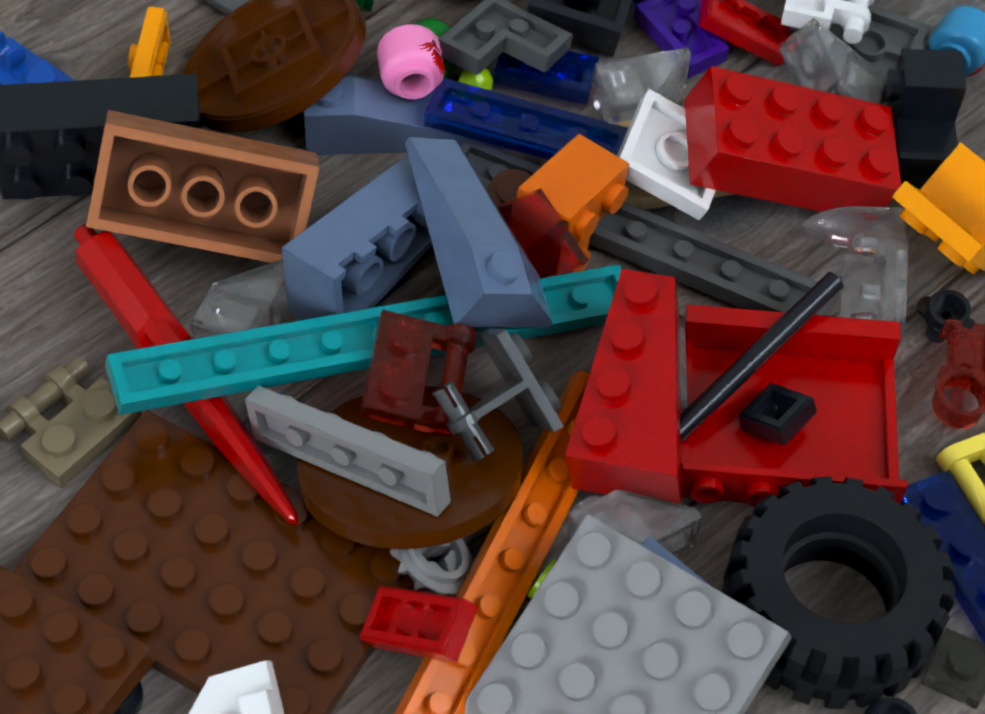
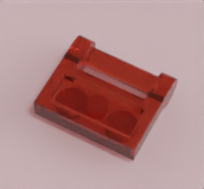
[360,309,477,437]

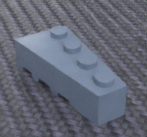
[281,155,432,320]

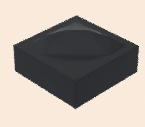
[738,382,817,446]

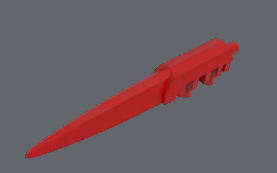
[74,224,298,526]

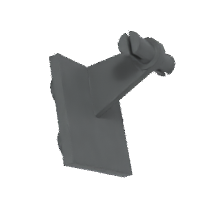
[432,327,564,462]

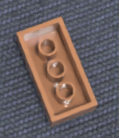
[86,110,320,265]

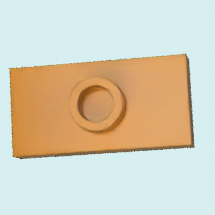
[128,7,171,78]

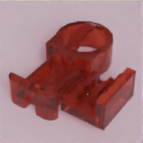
[931,319,985,429]

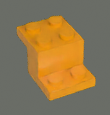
[892,142,985,275]

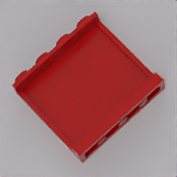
[680,304,908,507]

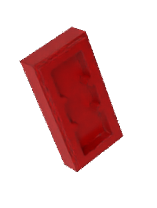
[699,0,790,67]
[359,585,478,663]

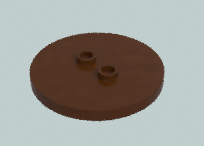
[184,0,366,133]
[297,386,523,549]

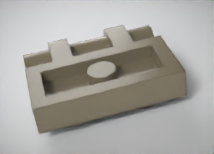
[0,356,141,489]

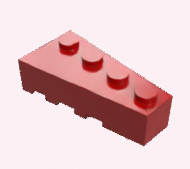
[565,269,682,509]

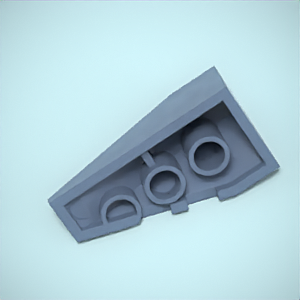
[405,137,553,328]

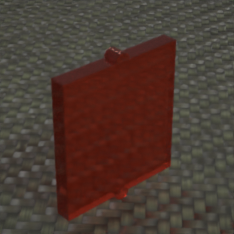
[497,188,589,278]

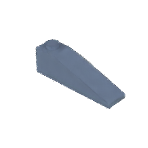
[304,73,504,155]

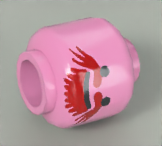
[377,24,445,99]

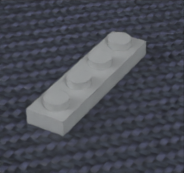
[245,385,451,517]

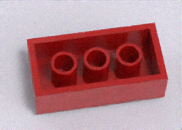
[684,66,901,222]

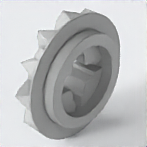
[389,538,473,597]

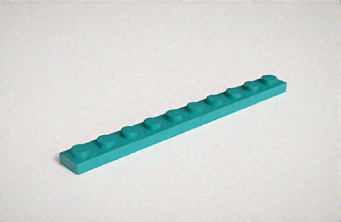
[105,264,621,415]

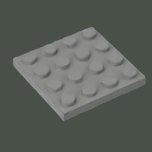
[465,514,792,714]

